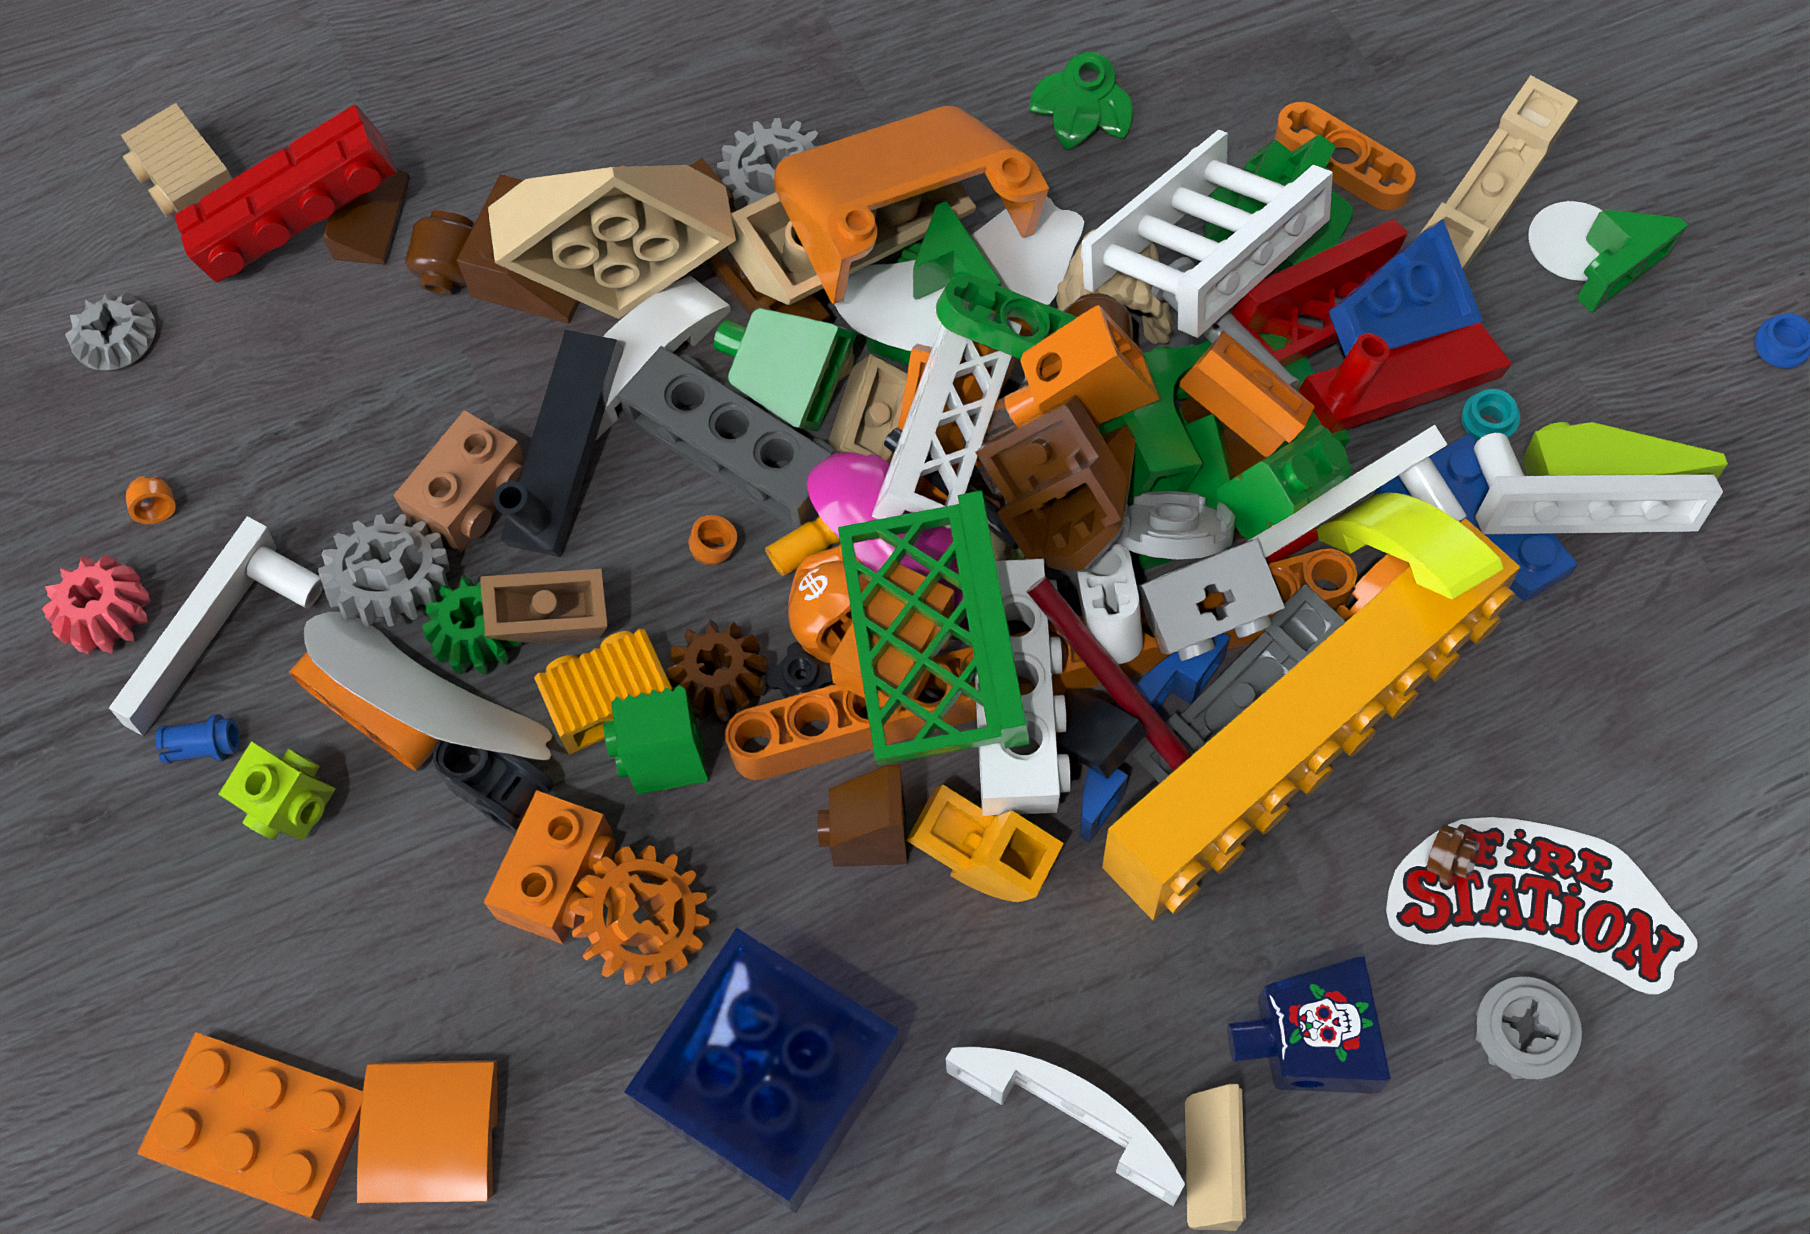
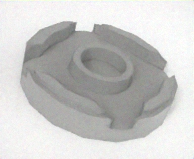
[1116,491,1235,560]

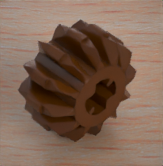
[666,619,769,723]

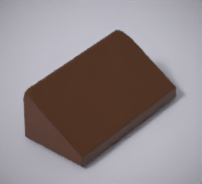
[324,168,410,265]

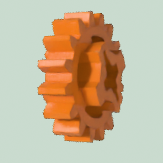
[570,845,709,985]

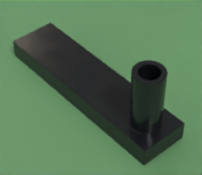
[494,330,623,557]

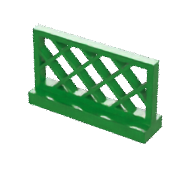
[838,490,1030,766]

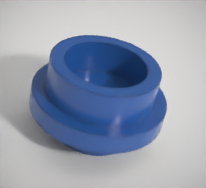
[1754,313,1810,369]

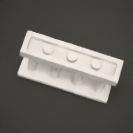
[1081,130,1333,338]

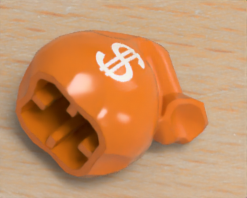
[788,545,870,664]

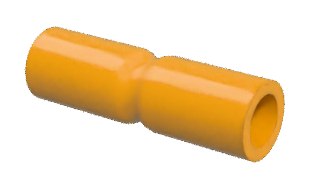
[765,516,840,577]

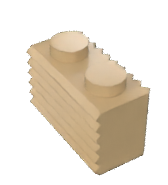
[121,103,232,217]

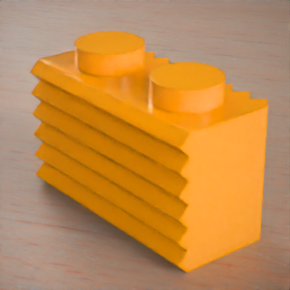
[534,629,673,755]

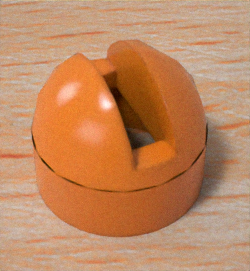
[126,476,176,524]
[688,515,737,566]

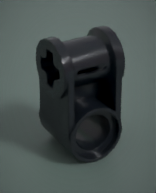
[433,740,555,835]

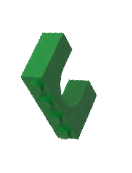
[1096,333,1351,506]

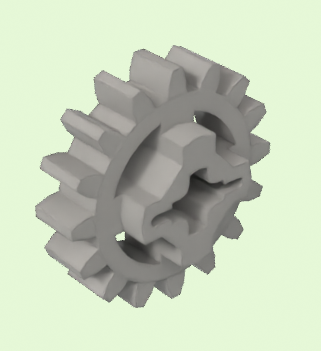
[717,118,822,210]
[318,514,451,627]

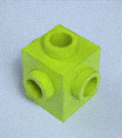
[219,741,336,841]

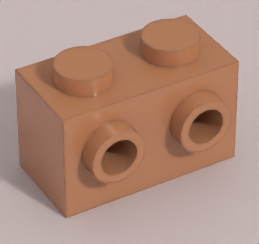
[393,410,525,553]

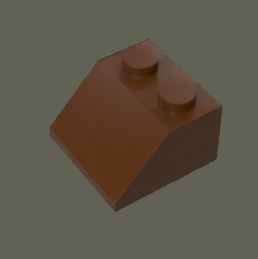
[456,174,580,324]

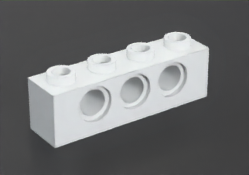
[973,559,1070,816]

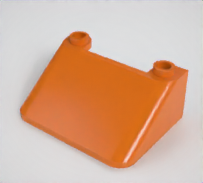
[774,106,1049,304]

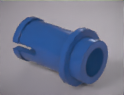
[155,714,240,764]

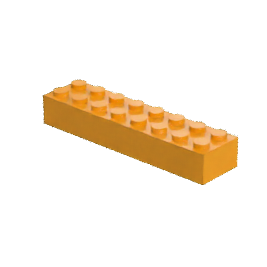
[1102,518,1521,921]

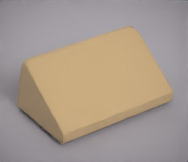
[827,354,907,464]
[1185,1084,1246,1231]

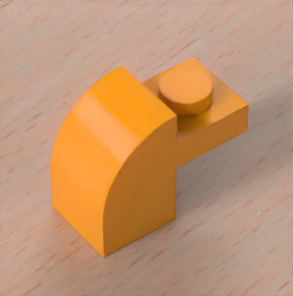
[906,784,1064,902]

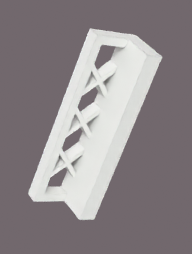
[871,300,1022,529]

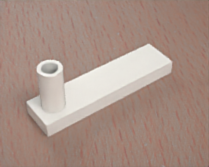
[1246,425,1467,558]
[1474,433,1723,534]
[109,516,323,736]

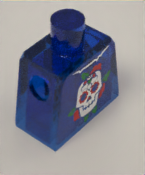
[1227,956,1391,1094]

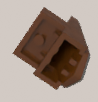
[975,395,1135,572]

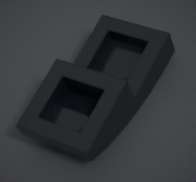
[1056,689,1147,780]

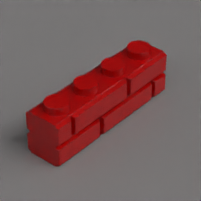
[174,104,398,283]

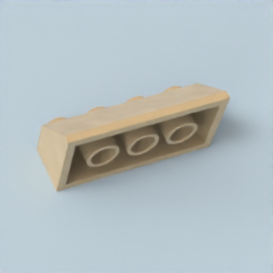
[728,182,976,305]

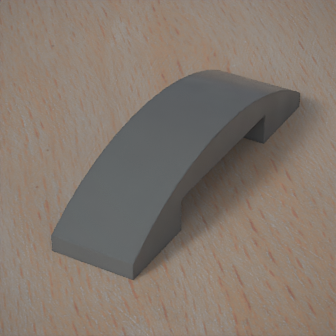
[1132,584,1346,783]

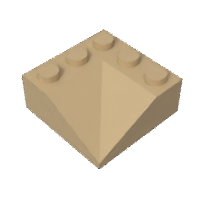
[488,165,736,319]

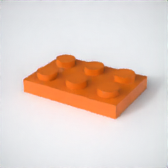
[137,1032,363,1222]

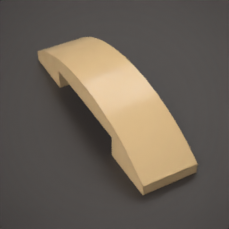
[1419,75,1579,271]

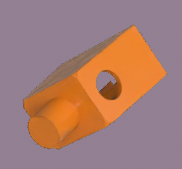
[1004,305,1160,426]

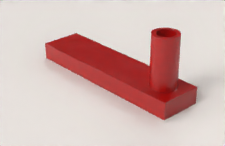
[1298,322,1512,434]

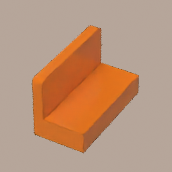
[1180,331,1315,457]

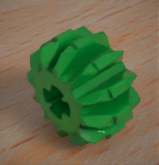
[422,574,522,676]

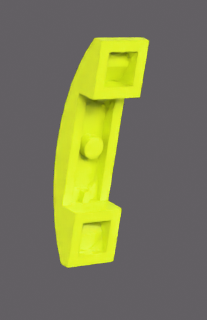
[1317,493,1504,600]

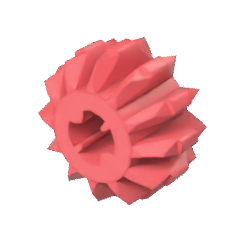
[42,554,151,655]

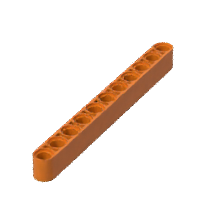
[725,548,1357,780]

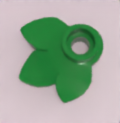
[1029,52,1132,151]

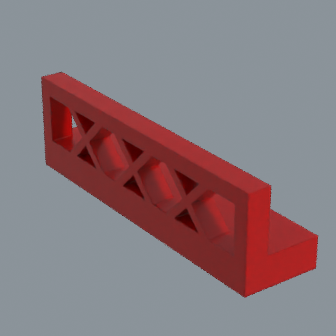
[1231,219,1409,367]

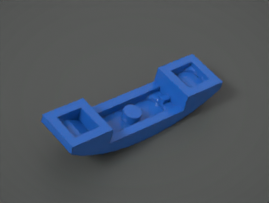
[1080,633,1230,843]

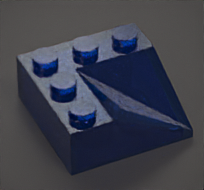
[624,927,902,1213]

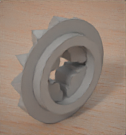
[65,291,156,371]
[1475,977,1582,1082]

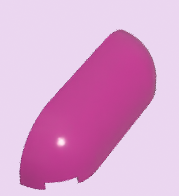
[807,452,970,640]

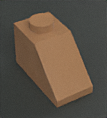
[480,569,607,644]

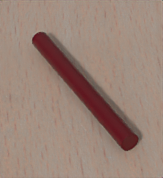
[1026,576,1192,771]

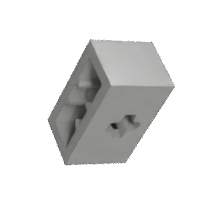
[1137,539,1285,661]

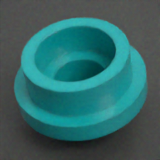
[1461,389,1520,441]

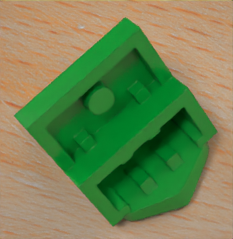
[1204,134,1353,271]

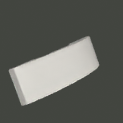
[596,276,731,440]
[946,1047,1185,1206]

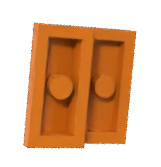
[357,1060,498,1203]

